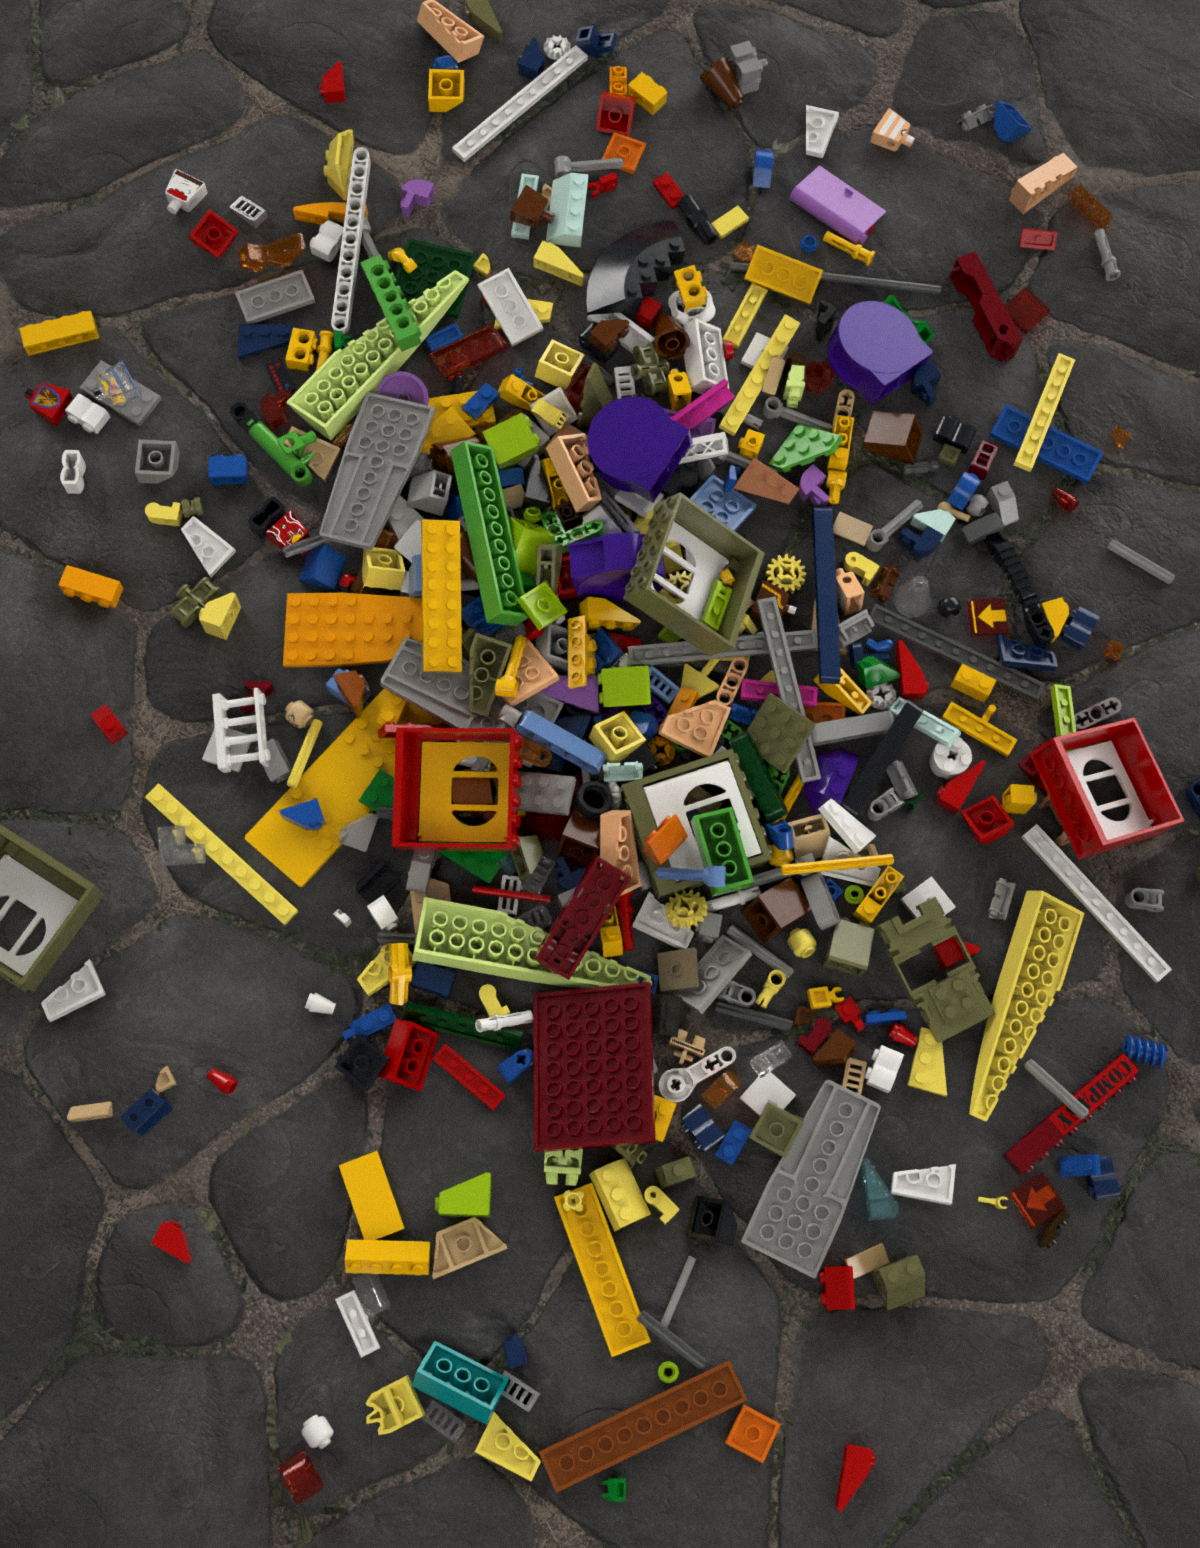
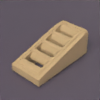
[841,1058,867,1095]

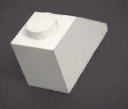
[367,895,399,932]

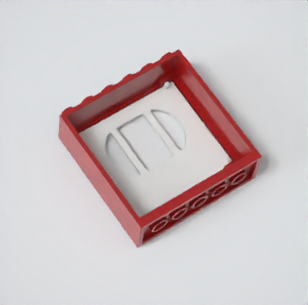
[1030,717,1184,860]

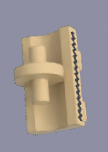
[668,1029,705,1064]

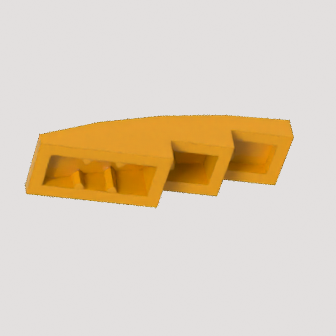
[293,202,368,225]

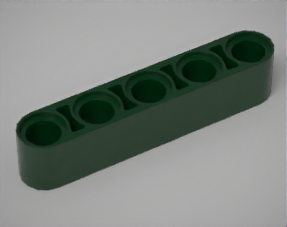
[729,731,788,823]

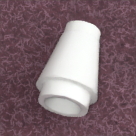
[305,993,336,1015]

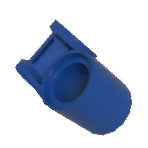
[764,819,794,850]
[496,1049,534,1084]

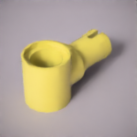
[755,970,786,1008]

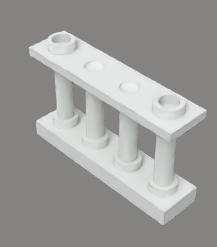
[212,688,271,773]

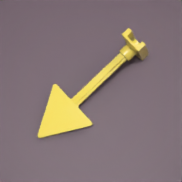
[681,614,758,699]

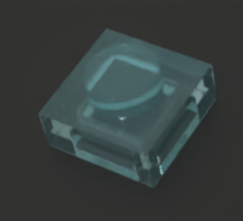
[497,852,517,877]

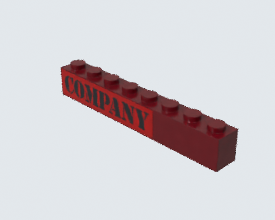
[1001,1052,1140,1175]

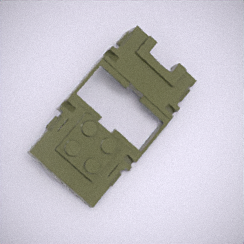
[873,896,995,1043]

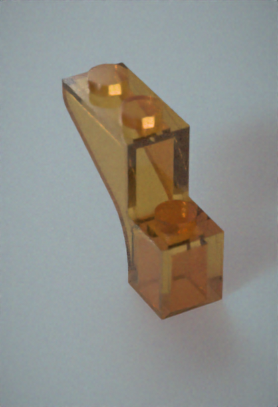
[238,233,305,272]

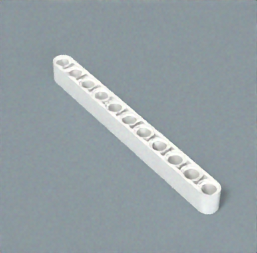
[331,147,371,337]

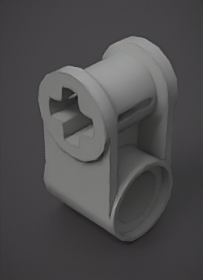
[867,787,905,821]
[1124,888,1164,912]
[716,980,756,1008]

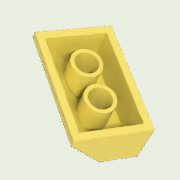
[589,1158,651,1232]

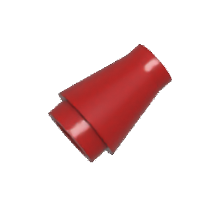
[887,1022,918,1048]
[207,1068,238,1095]

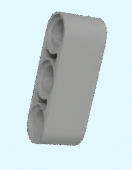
[801,872,840,930]

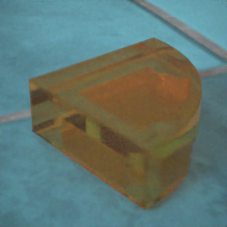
[1112,425,1132,450]

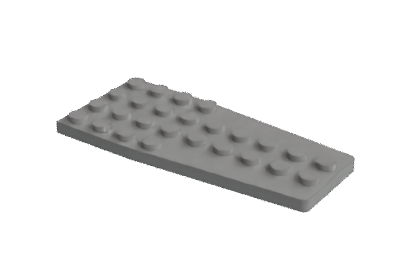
[319,392,436,550]
[380,638,564,768]
[740,1080,881,1279]

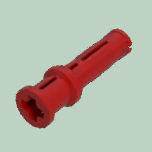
[616,891,635,951]

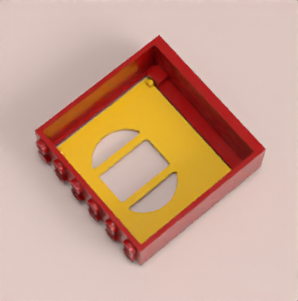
[392,728,523,852]

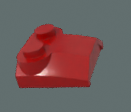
[188,209,239,259]
[960,795,1014,844]

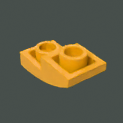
[609,66,627,96]

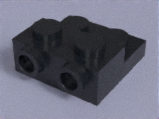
[335,1034,391,1091]

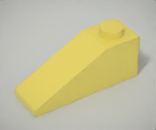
[534,240,584,286]

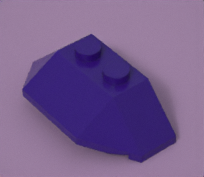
[804,749,859,823]

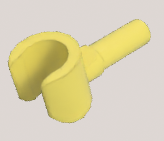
[978,1196,1008,1209]

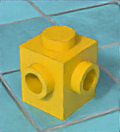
[738,429,765,460]

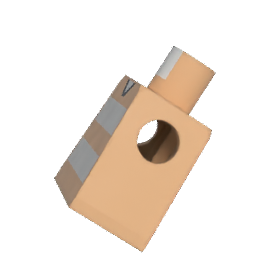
[870,108,915,151]
[835,568,865,616]

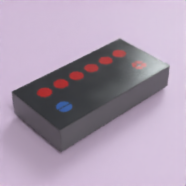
[265,359,295,398]

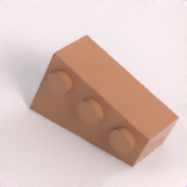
[733,458,799,504]

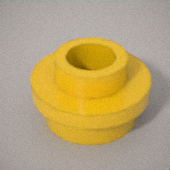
[719,568,735,586]

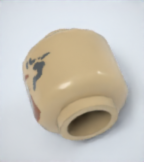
[285,700,314,729]

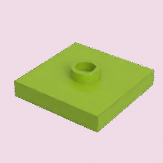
[517,581,568,631]

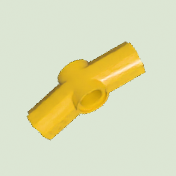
[388,943,412,1005]

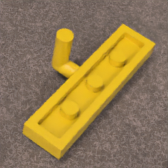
[941,701,1017,757]

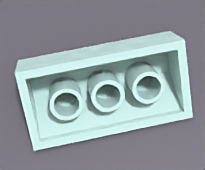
[546,173,588,248]

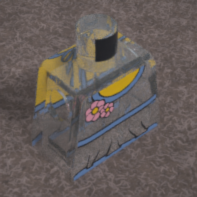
[92,360,141,405]

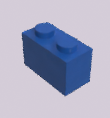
[208,454,248,485]

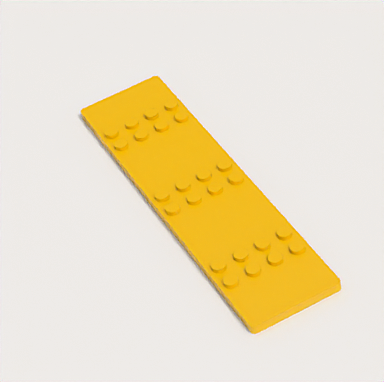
[245,627,466,887]

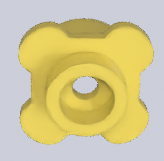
[563,1190,584,1212]

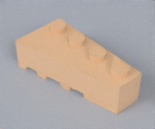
[417,0,484,63]
[1009,153,1077,214]
[546,433,602,513]
[600,810,642,895]

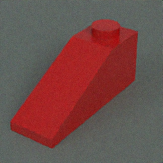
[895,640,929,699]
[936,760,986,814]
[834,1443,876,1512]

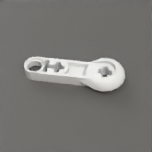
[659,1047,736,1102]

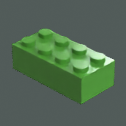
[691,807,754,897]

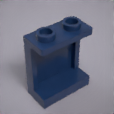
[120,1088,174,1137]

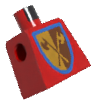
[25,383,74,427]

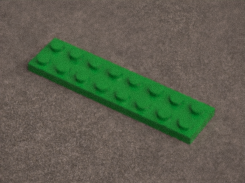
[358,769,510,885]

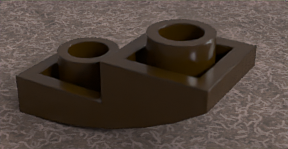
[555,501,588,524]
[1037,1209,1071,1248]

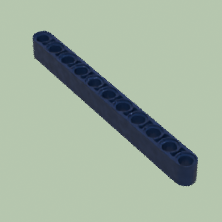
[812,507,841,684]

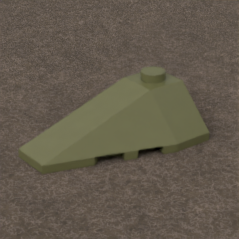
[577,363,612,428]
[469,633,512,718]

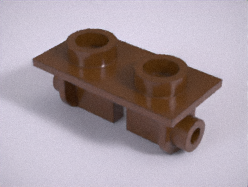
[870,563,900,603]

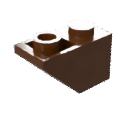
[588,320,629,354]
[812,1028,857,1066]

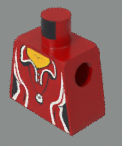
[265,510,311,556]

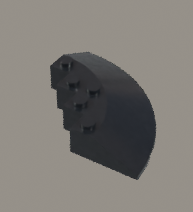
[586,221,685,315]

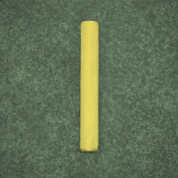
[287,719,323,788]

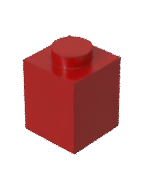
[636,296,662,329]

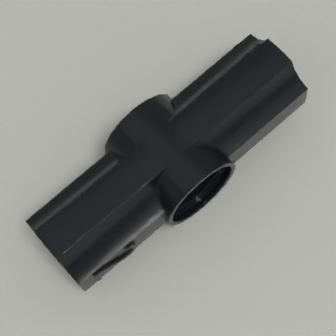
[677,195,718,245]

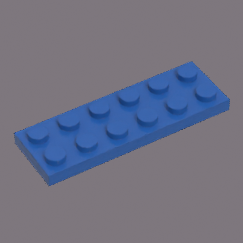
[989,405,1104,484]

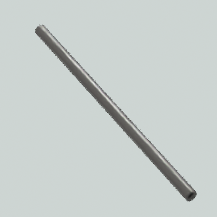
[730,262,941,295]

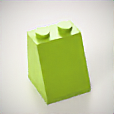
[482,413,541,470]
[508,517,555,577]
[598,666,651,707]
[435,1173,491,1217]

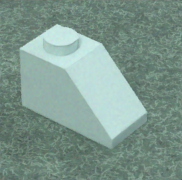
[910,509,956,543]

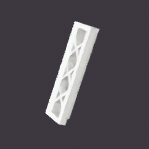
[587,313,654,356]
[679,432,728,464]

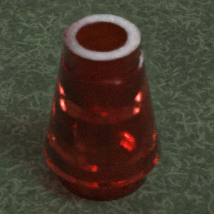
[1052,487,1079,513]

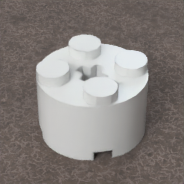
[929,737,972,780]

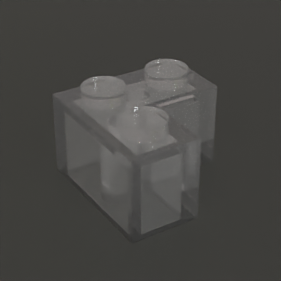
[157,825,206,867]

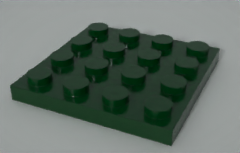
[395,238,477,319]

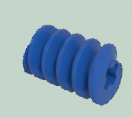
[1122,1035,1167,1069]

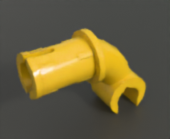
[388,248,417,273]

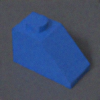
[630,710,659,744]
[279,798,326,831]

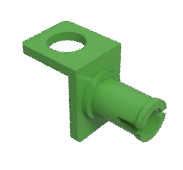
[277,430,317,457]

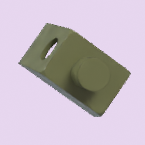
[655,1157,698,1189]

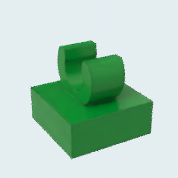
[334,331,352,351]
[602,1478,626,1502]

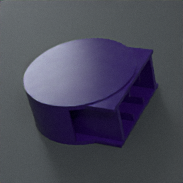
[568,533,666,602]

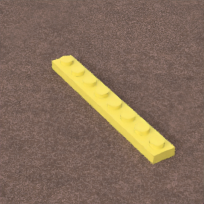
[718,314,800,436]
[1013,353,1075,472]

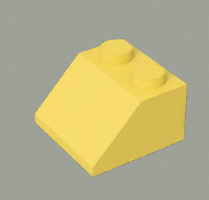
[534,339,585,391]
[362,547,406,590]
[199,592,241,640]
[589,711,646,763]

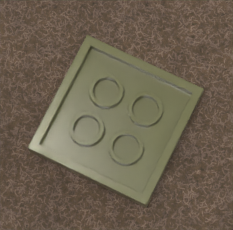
[747,693,816,773]

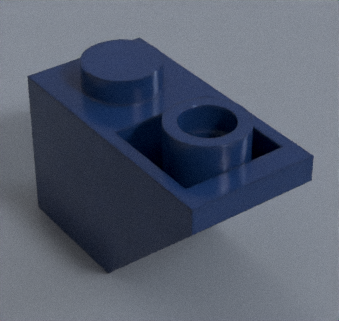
[517,37,544,80]

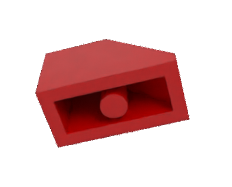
[319,61,346,103]
[90,704,128,745]
[932,938,981,970]
[151,1220,192,1264]

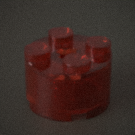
[277,1451,324,1506]

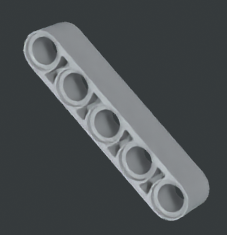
[810,711,895,746]

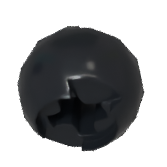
[937,595,962,618]

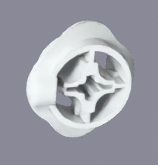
[668,291,715,326]

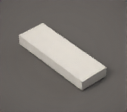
[335,1290,380,1358]

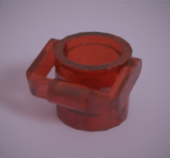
[803,360,836,394]

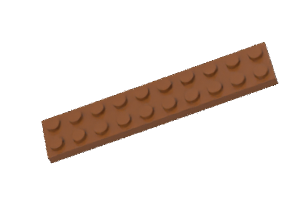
[539,1360,747,1493]

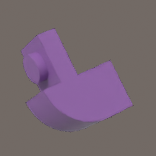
[400,179,435,218]
[798,464,830,507]

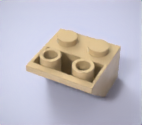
[787,814,831,861]

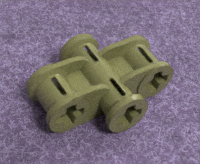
[631,343,670,396]
[169,577,222,628]

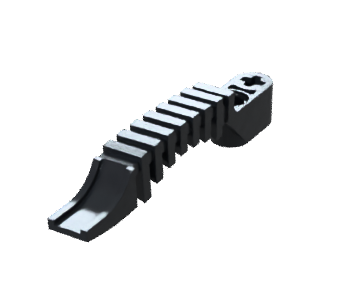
[983,532,1054,649]

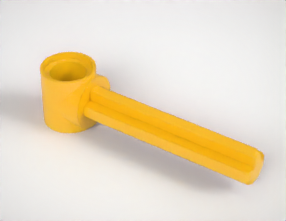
[495,635,527,698]

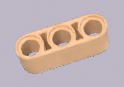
[716,657,748,707]

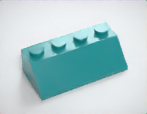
[412,1341,509,1425]

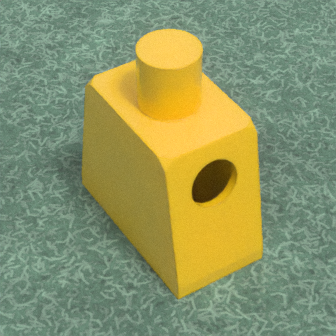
[667,369,692,411]

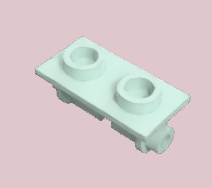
[603,761,643,782]

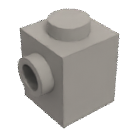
[695,912,723,943]

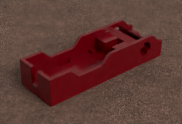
[949,251,1022,363]
[534,854,632,980]

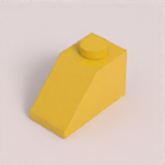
[1040,597,1069,643]

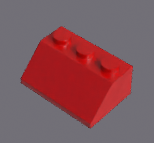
[378,1019,439,1091]

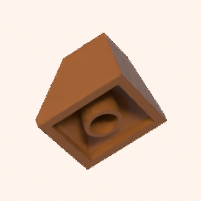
[334,670,367,719]

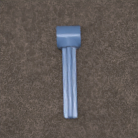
[655,866,726,887]

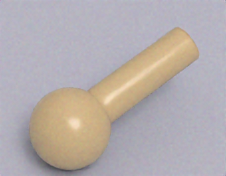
[937,502,971,522]

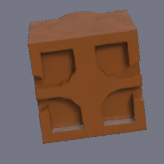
[452,769,494,818]

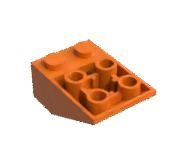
[642,814,688,867]

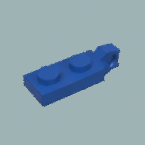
[342,1003,397,1041]

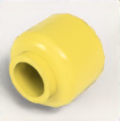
[787,928,817,958]

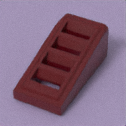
[968,440,999,480]

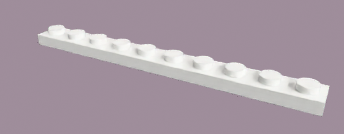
[452,45,588,162]
[1021,824,1172,983]

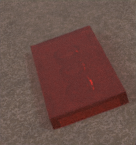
[428,324,508,379]

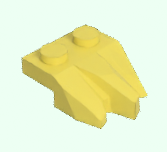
[366,1375,426,1435]

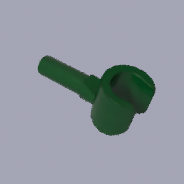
[903,791,925,813]

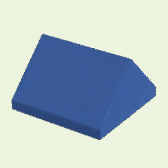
[299,545,346,591]

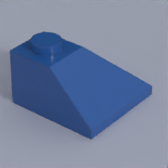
[994,101,1032,142]

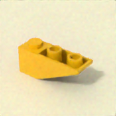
[498,374,545,411]
[826,415,854,473]
[540,458,570,513]
[580,597,641,631]
[852,865,904,925]
[599,903,623,958]

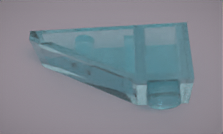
[861,1158,899,1221]

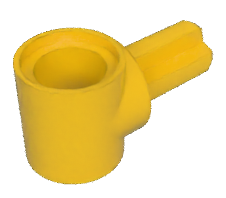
[826,469,847,505]

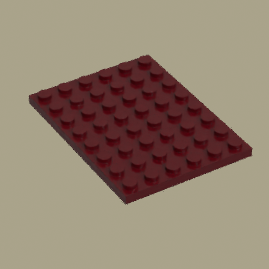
[533,982,656,1153]

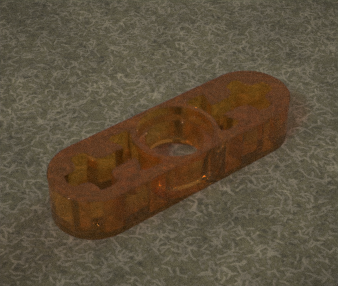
[1070,187,1113,228]

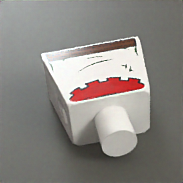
[165,169,208,214]

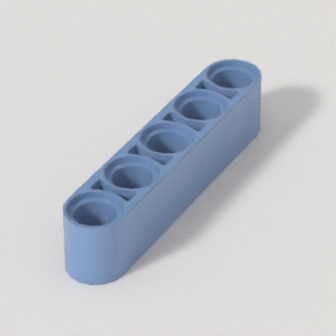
[516,710,607,774]

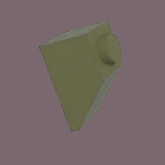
[511,835,543,881]

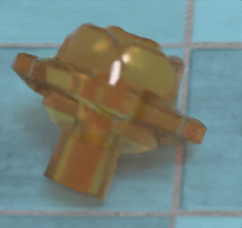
[734,242,755,261]

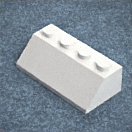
[682,318,729,395]

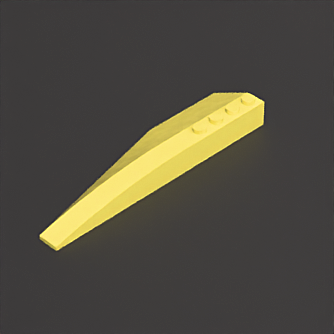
[969,891,1085,1122]

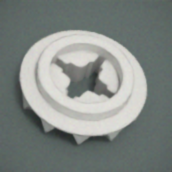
[543,35,571,60]
[866,682,896,710]
[606,782,622,810]

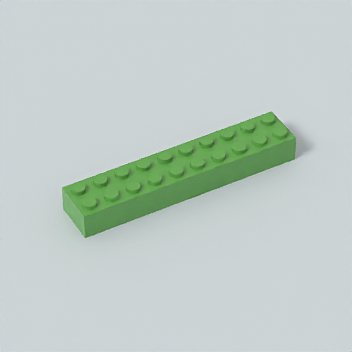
[451,441,529,626]

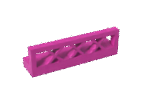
[670,378,735,431]
[740,679,818,707]

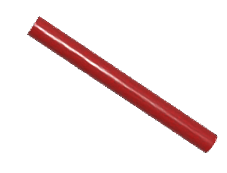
[472,885,551,904]

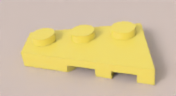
[357,931,418,997]

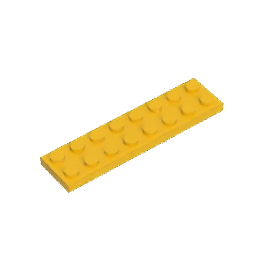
[421,519,462,673]
[554,1183,651,1357]

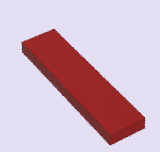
[432,1043,506,1111]

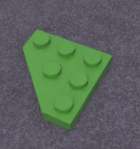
[768,424,843,473]

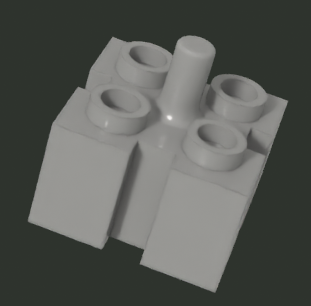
[729,41,768,94]

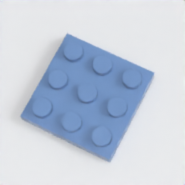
[690,474,757,531]

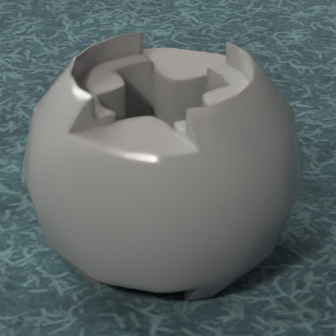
[966,494,989,517]

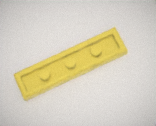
[722,283,768,349]

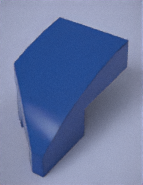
[724,466,741,492]

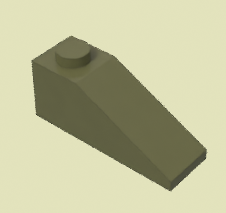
[463,0,503,44]
[536,544,562,595]

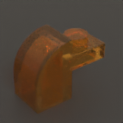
[700,1069,743,1110]

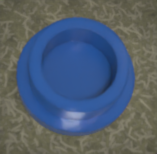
[800,235,818,253]

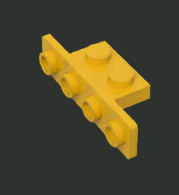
[568,615,597,689]

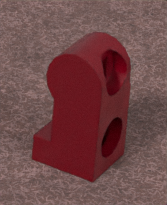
[795,1018,831,1055]

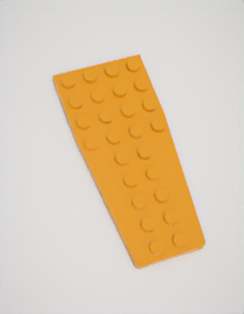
[283,593,422,667]

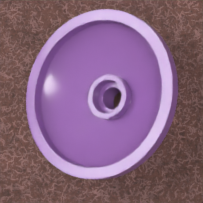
[376,372,429,405]

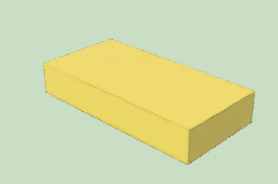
[711,206,749,239]

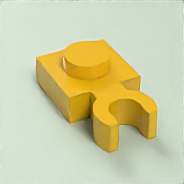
[807,986,844,1010]

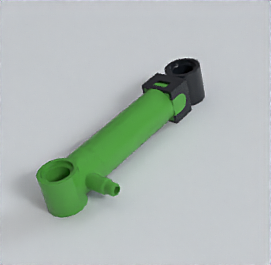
[230,402,315,487]

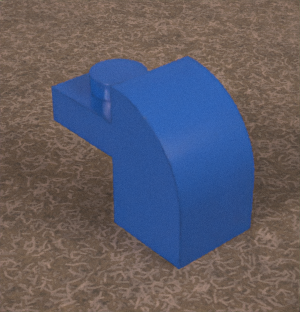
[752,149,773,188]
[947,472,982,511]

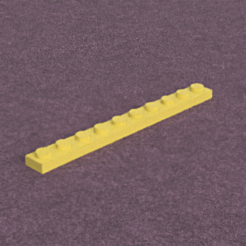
[145,783,299,926]

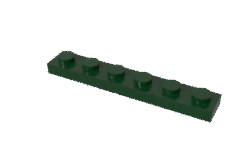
[403,1002,523,1052]

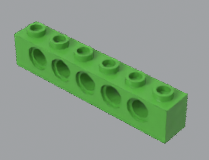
[360,254,422,352]

